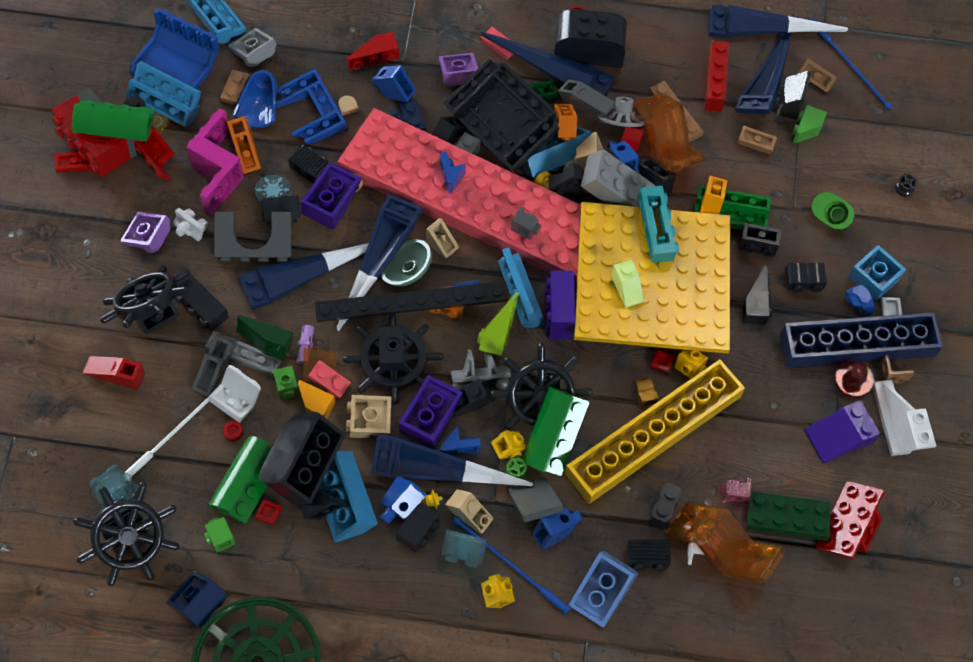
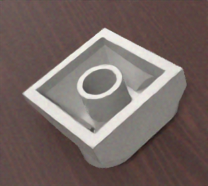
[228,28,277,67]

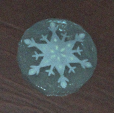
[254,174,292,203]

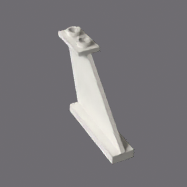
[872,380,936,456]

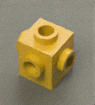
[675,350,708,379]
[491,430,526,459]
[481,574,515,608]

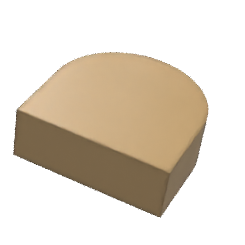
[338,96,359,116]

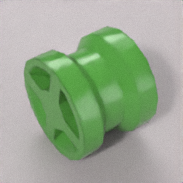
[506,458,527,479]

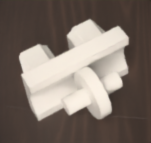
[174,208,208,242]

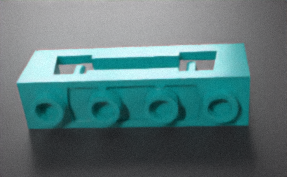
[638,186,679,263]

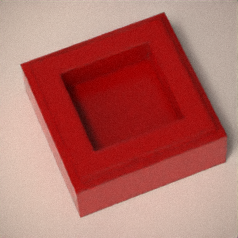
[650,349,675,375]
[255,499,282,526]

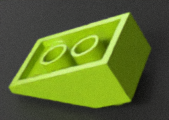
[477,292,519,356]

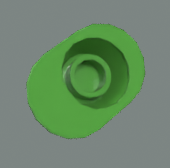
[812,192,854,229]

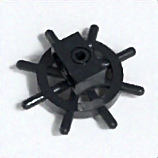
[100,265,190,335]
[343,314,444,405]
[490,343,593,430]
[73,482,179,586]

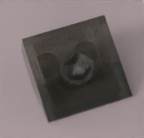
[775,71,811,120]

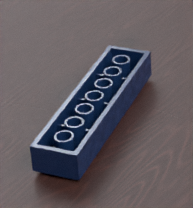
[780,312,943,368]

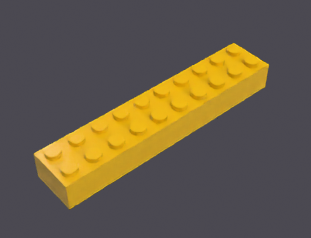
[564,359,745,504]

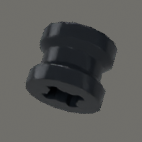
[896,174,917,197]

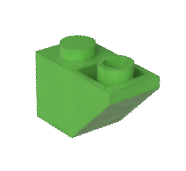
[792,105,827,143]

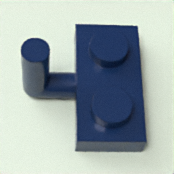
[390,99,426,132]

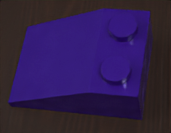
[301,162,362,230]
[399,375,463,449]
[804,400,880,464]

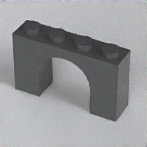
[214,212,292,262]

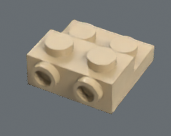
[346,395,391,438]

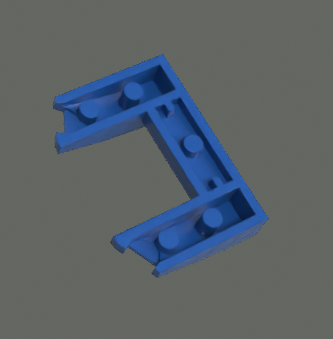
[276,69,348,145]

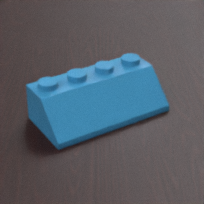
[522,126,592,178]
[319,451,378,542]

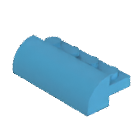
[185,0,246,44]
[126,61,201,127]
[497,247,545,328]

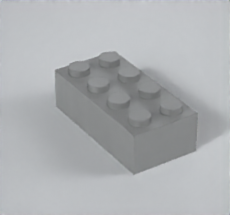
[581,149,655,207]

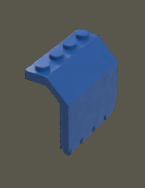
[129,7,219,89]

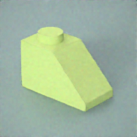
[611,259,644,308]

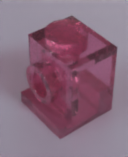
[720,478,751,504]

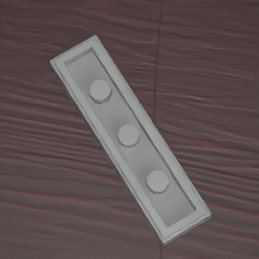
[205,331,284,377]

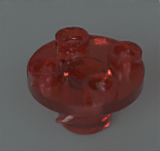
[834,361,874,398]

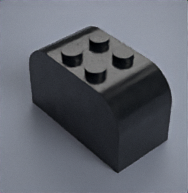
[554,9,627,68]
[260,412,346,504]

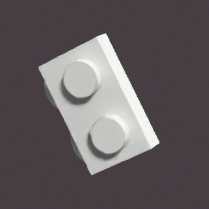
[208,365,261,423]

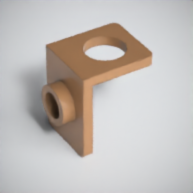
[880,355,914,383]

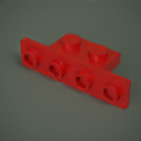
[134,127,175,181]

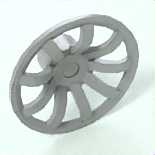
[596,97,649,127]

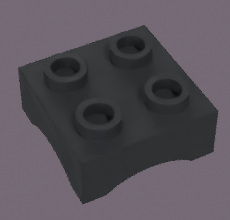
[549,163,590,200]

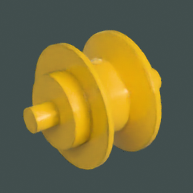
[421,490,443,510]

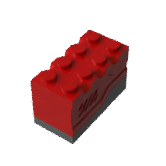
[52,87,137,178]

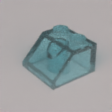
[441,529,488,569]

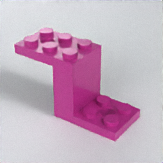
[187,108,244,217]

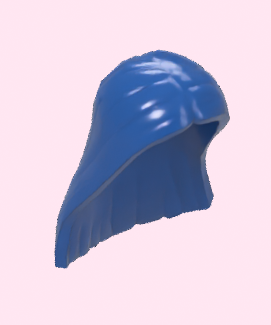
[233,70,277,128]

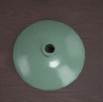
[381,239,432,287]

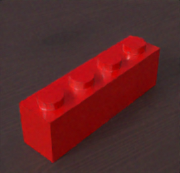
[704,40,729,112]

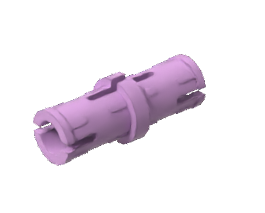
[296,325,314,365]

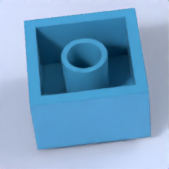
[848,245,906,301]

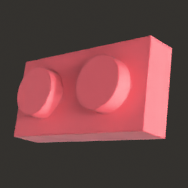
[480,27,513,60]
[307,360,351,399]

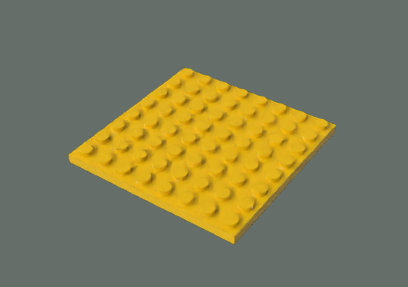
[574,202,730,354]

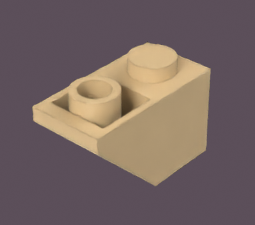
[445,489,494,534]

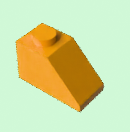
[700,176,728,214]
[298,380,335,419]

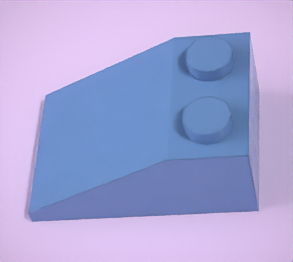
[569,551,639,628]

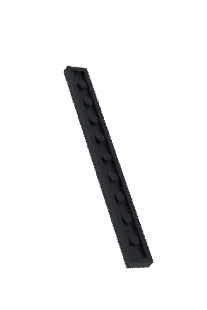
[315,281,508,322]

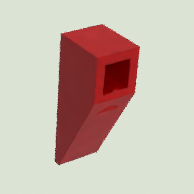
[347,31,399,70]
[83,356,145,390]

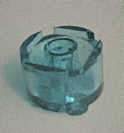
[89,465,138,512]

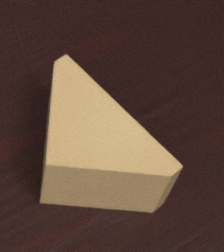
[426,218,460,259]

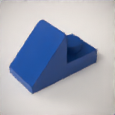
[439,151,466,193]
[440,426,481,456]

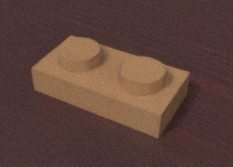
[798,59,838,92]
[220,70,250,106]
[737,126,777,155]

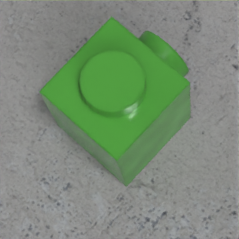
[273,366,299,399]
[204,517,235,553]

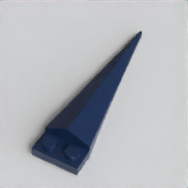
[735,14,795,114]
[481,32,615,96]

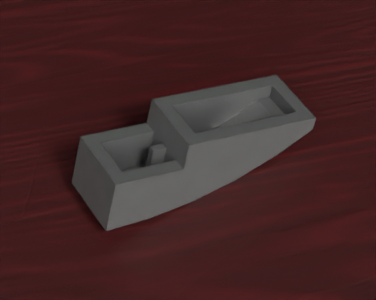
[192,334,238,397]

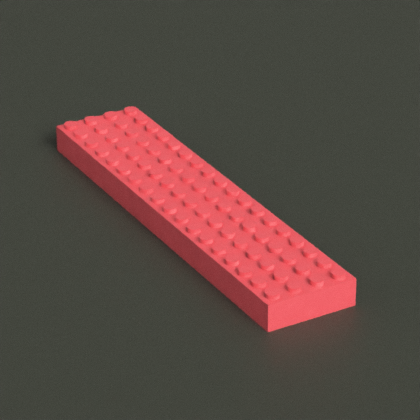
[337,108,581,287]

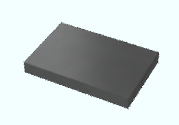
[507,477,564,522]

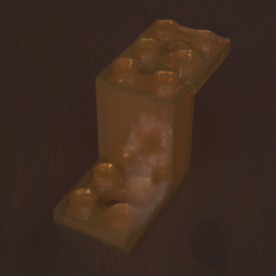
[633,93,705,172]
[665,502,786,585]

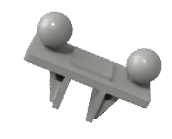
[451,349,511,390]

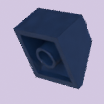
[166,571,228,628]

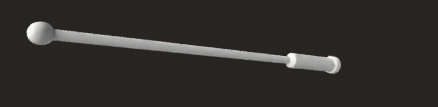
[123,397,209,480]

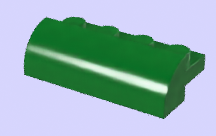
[72,100,155,141]
[693,185,771,230]
[522,386,589,476]
[207,436,272,525]

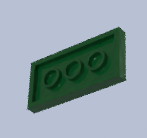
[747,491,830,541]

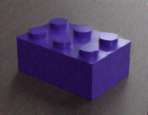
[545,271,575,339]

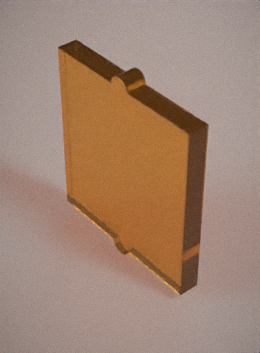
[303,348,336,386]

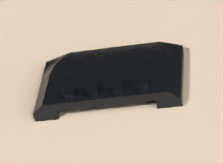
[443,59,560,174]

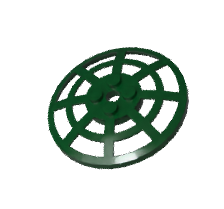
[191,597,321,662]

